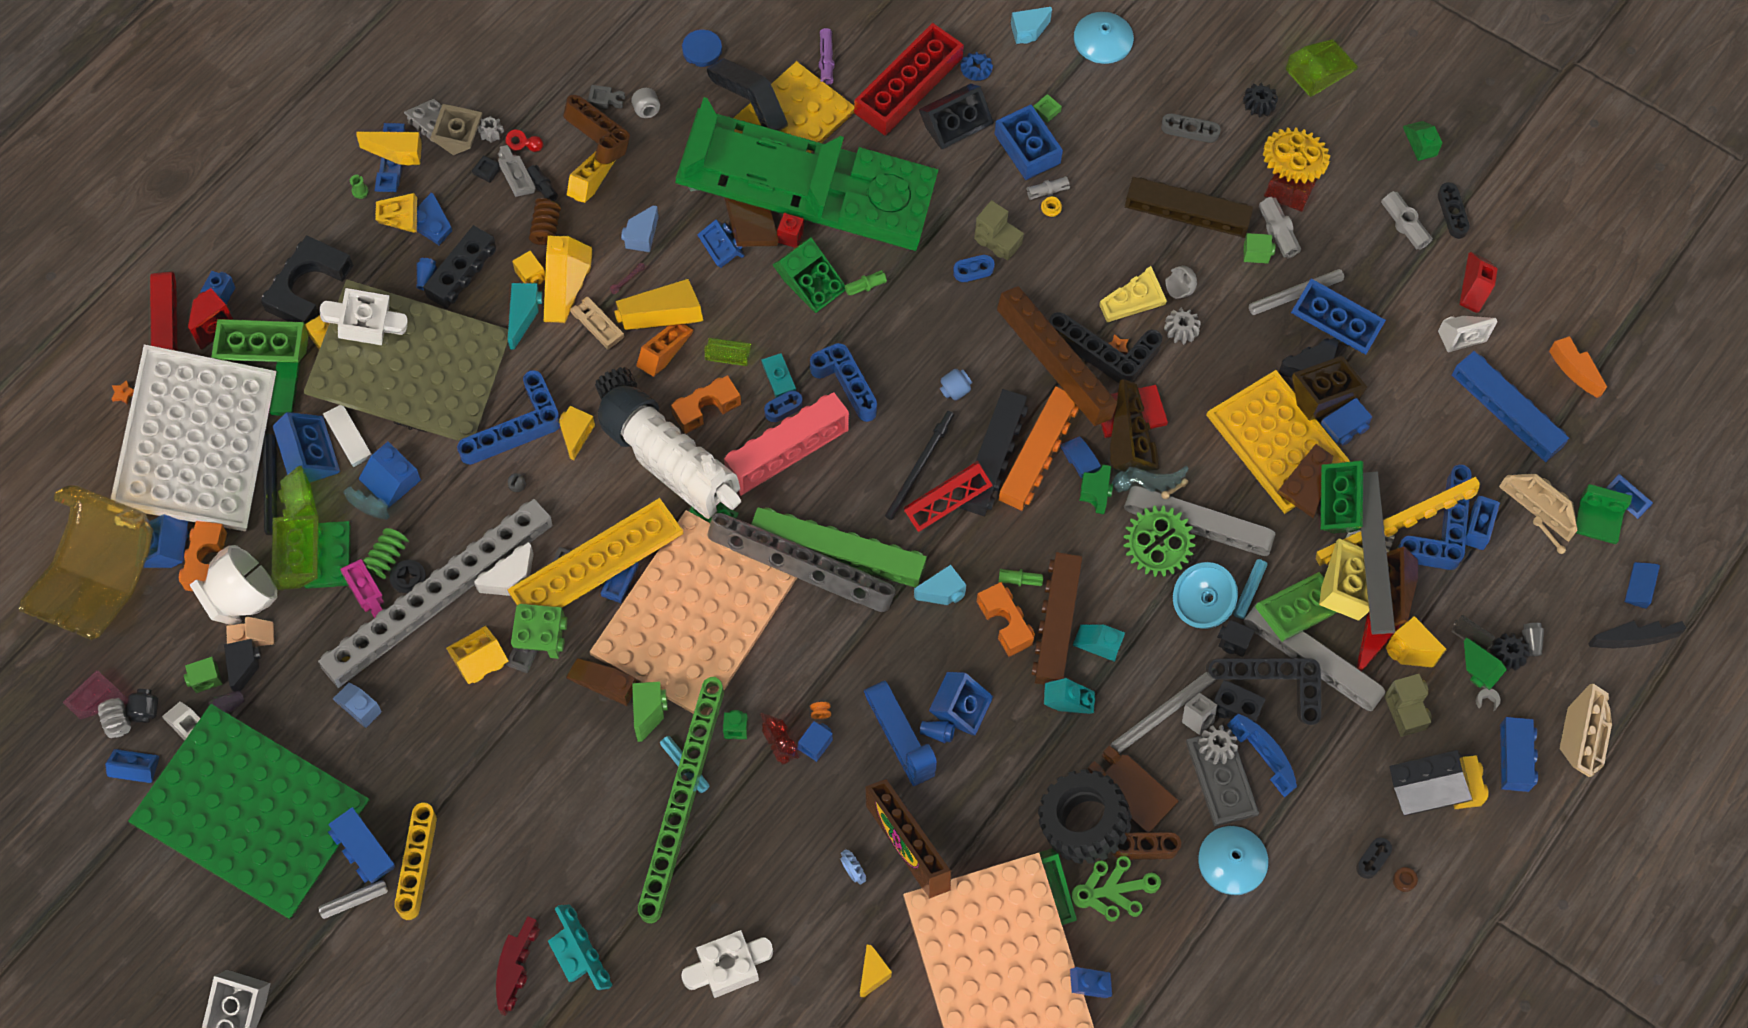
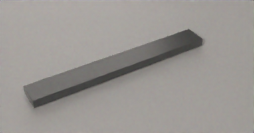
[1361,472,1395,634]

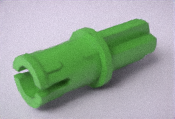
[845,270,887,295]
[999,569,1043,587]

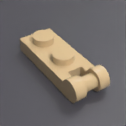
[570,297,624,350]

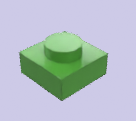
[1033,94,1062,123]

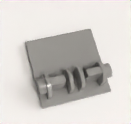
[404,99,442,142]

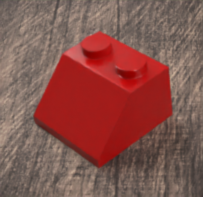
[188,288,233,350]

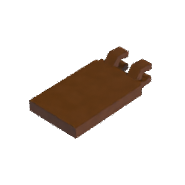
[724,197,779,247]
[1088,745,1178,833]

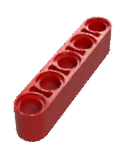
[150,271,178,351]

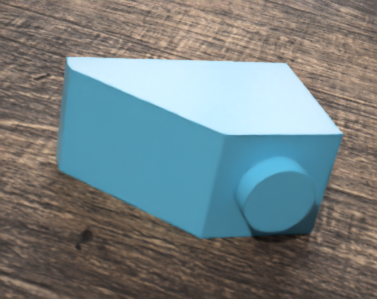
[1011,7,1052,44]
[914,565,966,605]

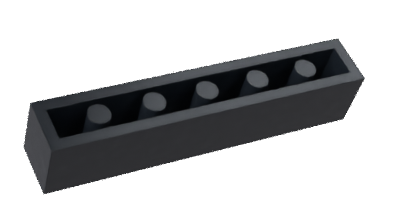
[960,389,1029,517]

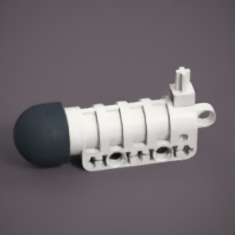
[598,386,741,519]

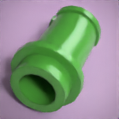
[350,175,368,199]

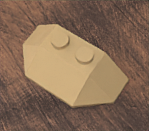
[1499,474,1578,542]
[1559,684,1612,777]

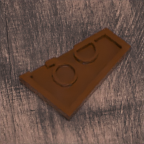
[1277,444,1334,518]

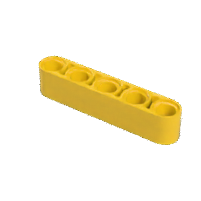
[395,803,437,920]

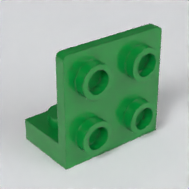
[1576,484,1632,544]

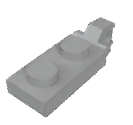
[498,145,536,197]

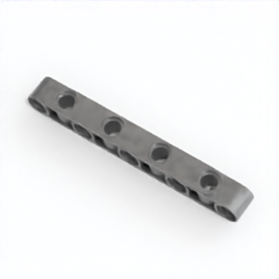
[707,513,895,612]

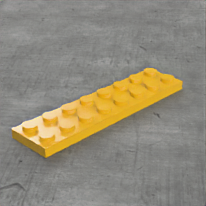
[507,498,684,607]

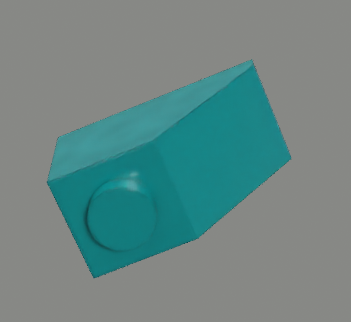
[1073,625,1125,662]

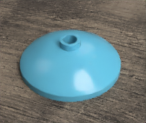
[1074,12,1134,64]
[1173,562,1238,629]
[1198,826,1268,895]

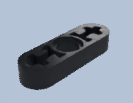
[1438,182,1470,239]

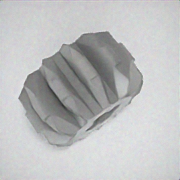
[1164,307,1201,345]
[98,698,131,738]
[1198,725,1238,765]

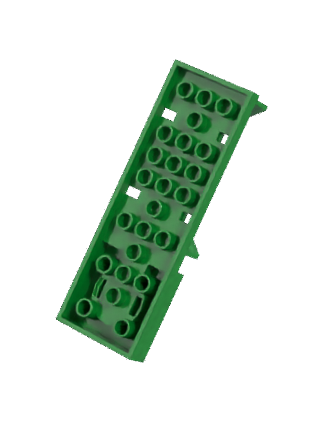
[675,97,938,251]

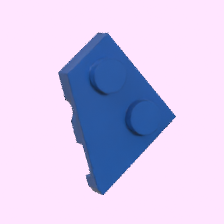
[417,193,452,245]

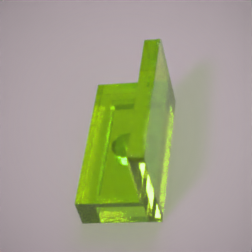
[704,338,751,366]

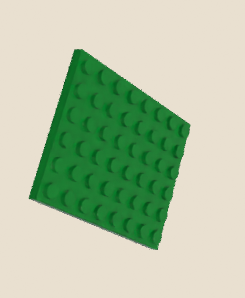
[128,704,370,920]

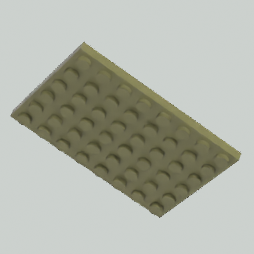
[304,279,508,441]

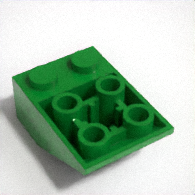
[772,238,845,313]

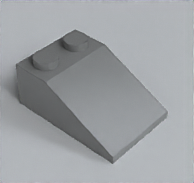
[202,970,271,1028]

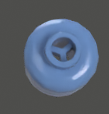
[940,369,972,401]

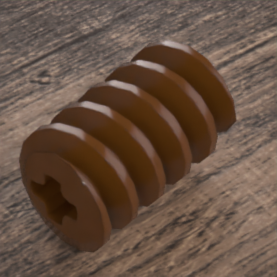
[529,198,561,245]

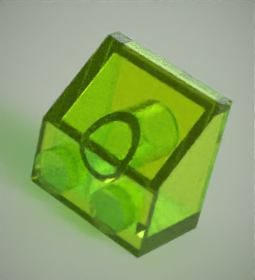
[278,465,319,529]

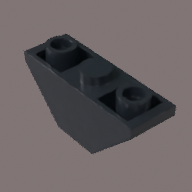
[1279,337,1339,378]

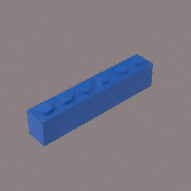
[1452,351,1569,462]

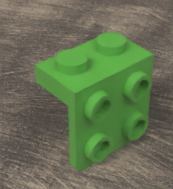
[511,604,568,659]

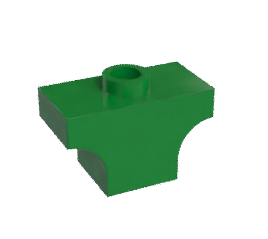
[1079,465,1113,514]

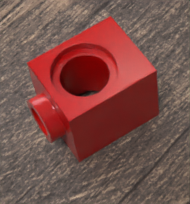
[777,213,804,248]

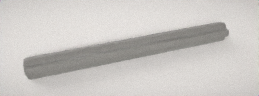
[1111,667,1220,754]

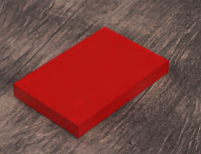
[1101,385,1168,438]

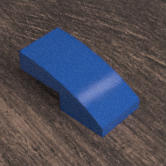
[1060,436,1101,478]

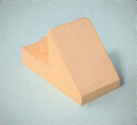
[226,617,274,646]

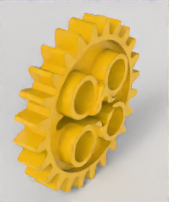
[1263,127,1330,184]

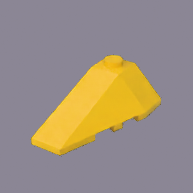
[544,236,592,323]

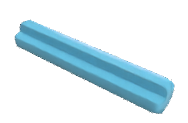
[1233,559,1268,619]
[660,736,710,793]

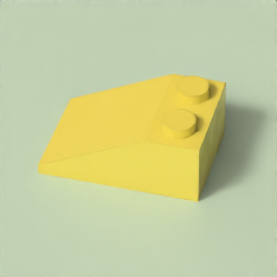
[1319,539,1369,621]

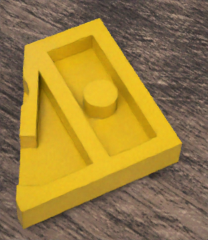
[375,193,417,233]

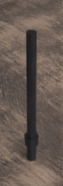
[885,411,954,520]

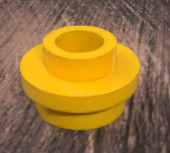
[1041,196,1062,217]

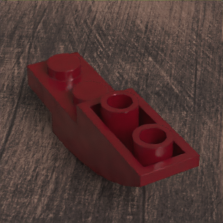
[496,916,540,1016]

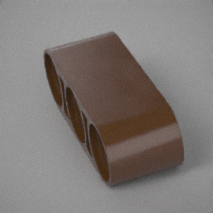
[1112,832,1181,860]

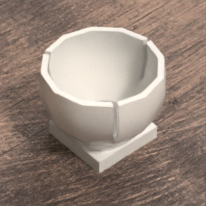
[190,545,277,625]

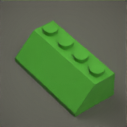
[211,319,309,362]

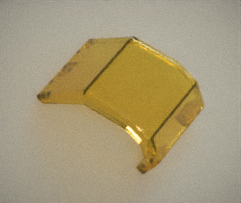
[19,485,153,640]

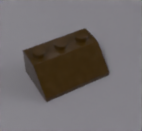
[1292,356,1367,421]

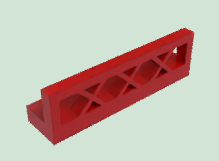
[904,461,993,532]

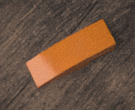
[1549,336,1607,398]

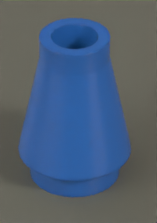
[416,258,438,291]
[920,721,955,743]

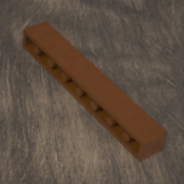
[997,286,1117,426]

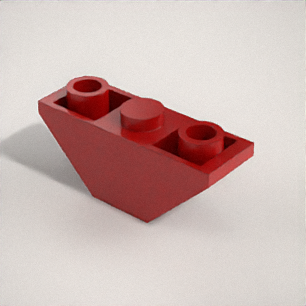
[1459,252,1498,313]

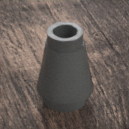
[1522,623,1544,657]

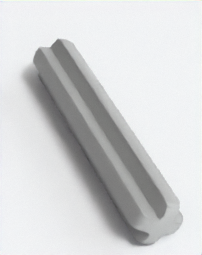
[318,880,388,919]

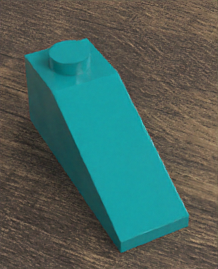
[508,283,543,349]

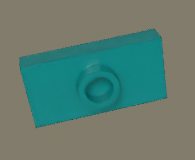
[761,353,796,398]

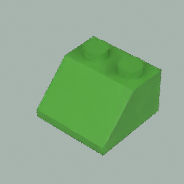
[632,682,668,742]

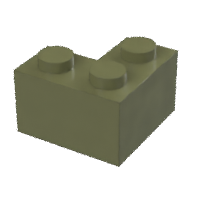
[974,200,1024,261]
[1384,674,1432,737]

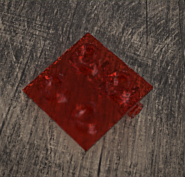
[1264,173,1317,212]
[760,713,799,765]

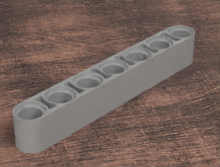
[1124,486,1275,556]
[1244,603,1385,711]

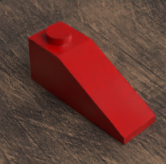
[1356,612,1400,672]

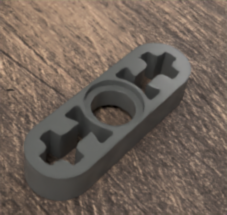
[1161,114,1221,143]

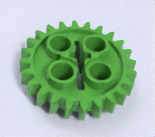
[1123,505,1195,577]

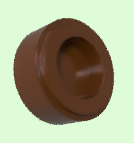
[1393,867,1418,892]

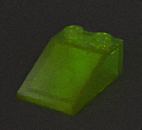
[1286,39,1358,97]

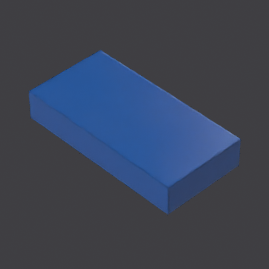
[600,562,639,604]

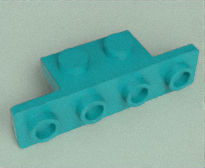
[548,905,613,990]

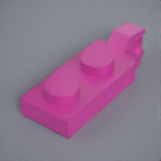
[341,559,384,619]

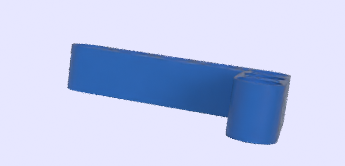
[457,370,560,465]
[1397,465,1471,570]
[864,680,937,786]

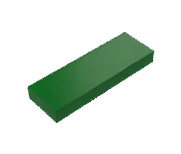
[270,360,301,416]

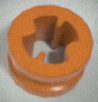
[810,702,831,719]

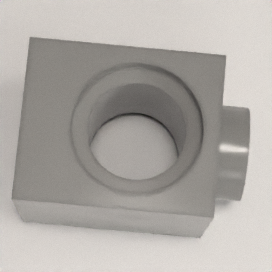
[1182,693,1217,735]

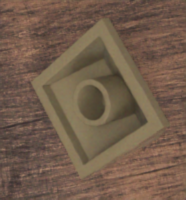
[430,104,483,155]

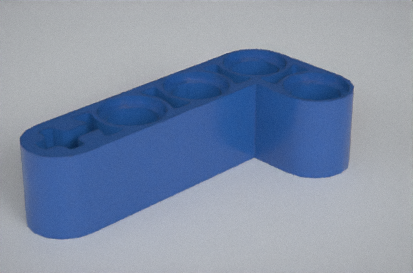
[810,343,877,422]

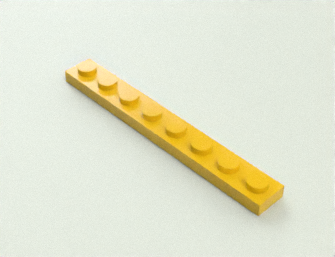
[1316,477,1480,566]

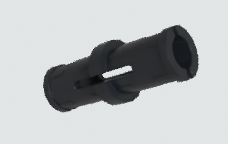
[527,165,558,202]

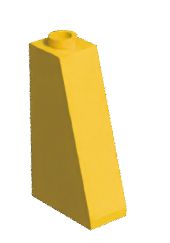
[614,279,703,330]

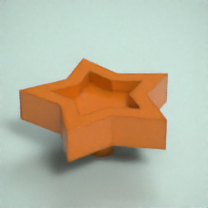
[1108,334,1129,355]
[111,380,134,405]

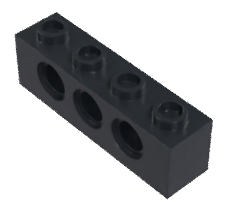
[423,225,496,309]

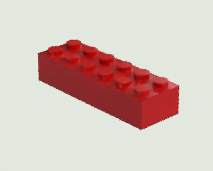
[854,23,964,136]

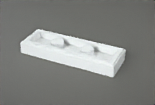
[323,405,372,467]

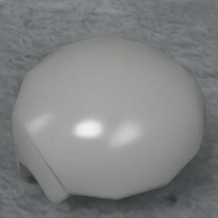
[1165,265,1197,299]

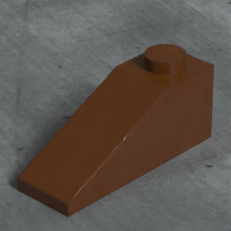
[566,658,636,706]

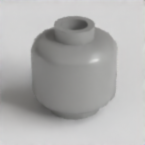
[632,88,660,118]

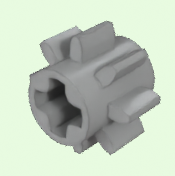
[478,116,504,143]

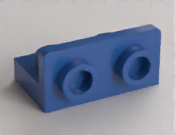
[697,219,745,268]

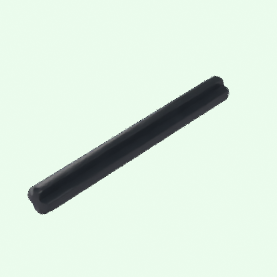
[263,434,277,535]

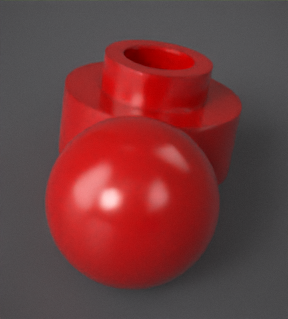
[505,129,543,152]

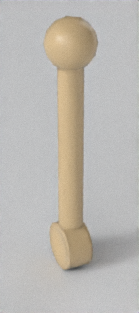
[1161,478,1189,499]
[1533,516,1566,554]

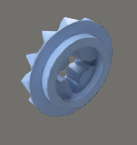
[840,849,866,885]

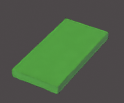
[1255,572,1338,642]

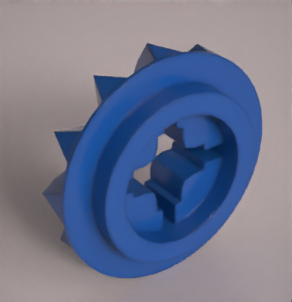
[960,52,993,81]

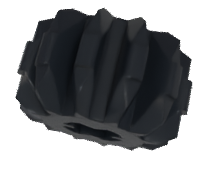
[1243,82,1278,118]
[1490,633,1530,671]

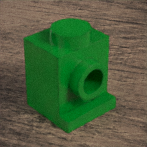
[723,710,748,740]

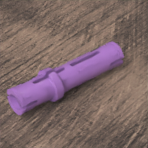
[819,28,835,85]

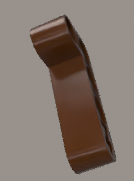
[563,95,630,164]

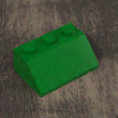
[1321,461,1363,534]

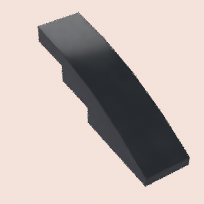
[1588,620,1687,649]

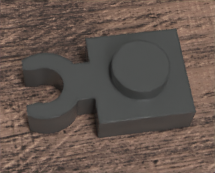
[587,85,625,109]

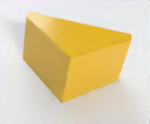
[860,945,892,997]

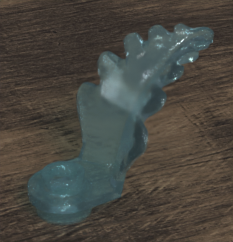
[1112,466,1189,492]

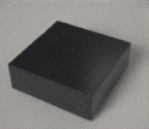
[472,155,501,183]

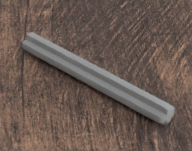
[1249,269,1344,315]

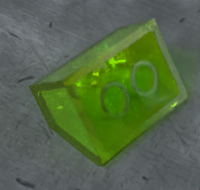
[272,515,319,590]

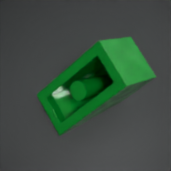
[1403,121,1442,161]
[1464,638,1507,690]

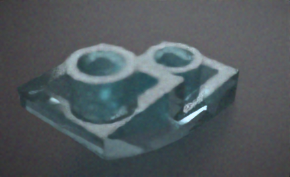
[343,486,390,520]

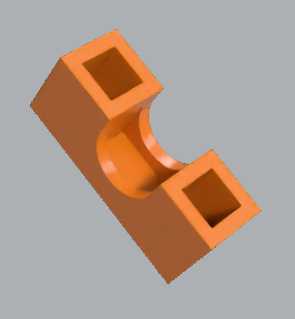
[671,375,741,434]
[179,521,227,591]
[976,582,1035,657]

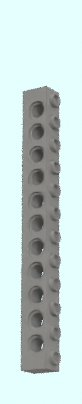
[318,499,553,688]

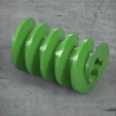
[363,528,409,579]

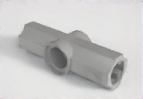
[1381,191,1433,250]
[1259,197,1301,258]

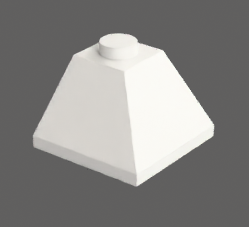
[1438,316,1497,352]

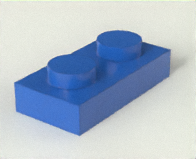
[1070,967,1112,998]

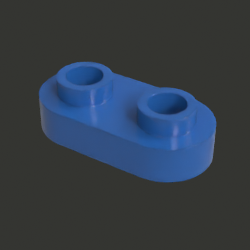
[953,255,995,282]

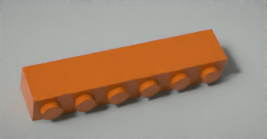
[999,386,1079,511]

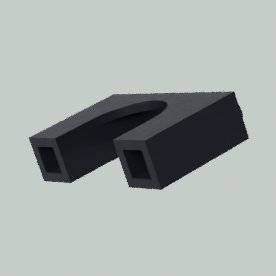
[261,235,353,325]

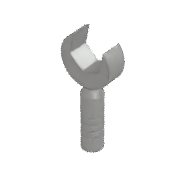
[1476,686,1500,711]

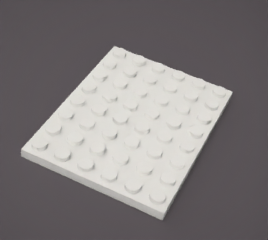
[109,345,276,531]

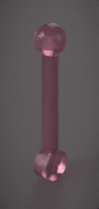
[610,263,645,294]

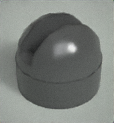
[508,473,526,492]

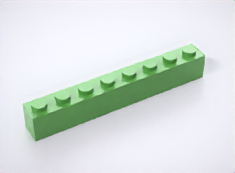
[751,507,927,588]

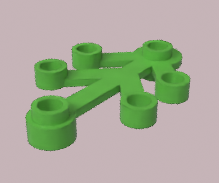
[1071,856,1161,922]

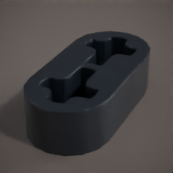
[1356,837,1392,879]

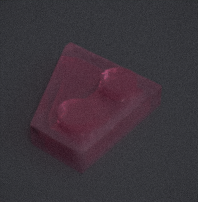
[62,670,128,720]

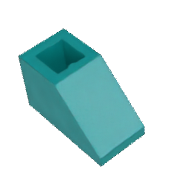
[1044,678,1095,714]

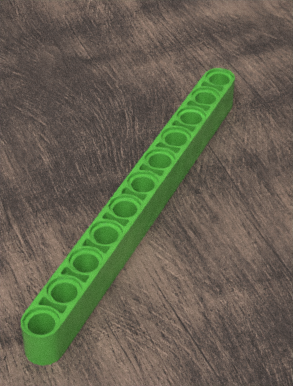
[638,677,724,924]

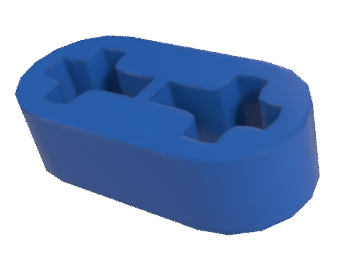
[764,391,802,422]

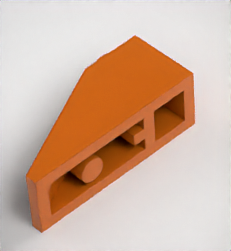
[636,324,693,377]

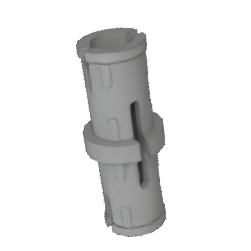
[1027,176,1070,200]

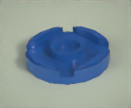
[682,29,722,67]

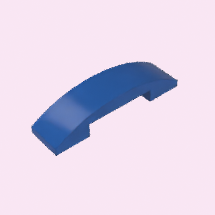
[375,123,405,192]
[1227,714,1297,798]

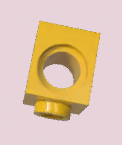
[512,251,545,285]

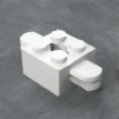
[320,288,407,345]
[682,930,773,998]

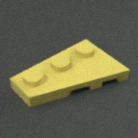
[1100,266,1167,322]

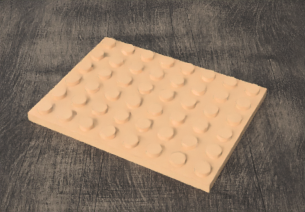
[590,510,797,715]
[903,853,1094,1028]

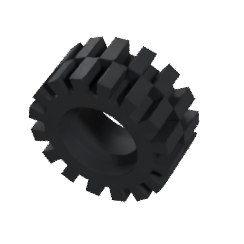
[595,367,637,400]

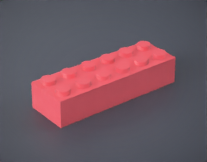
[724,392,849,496]

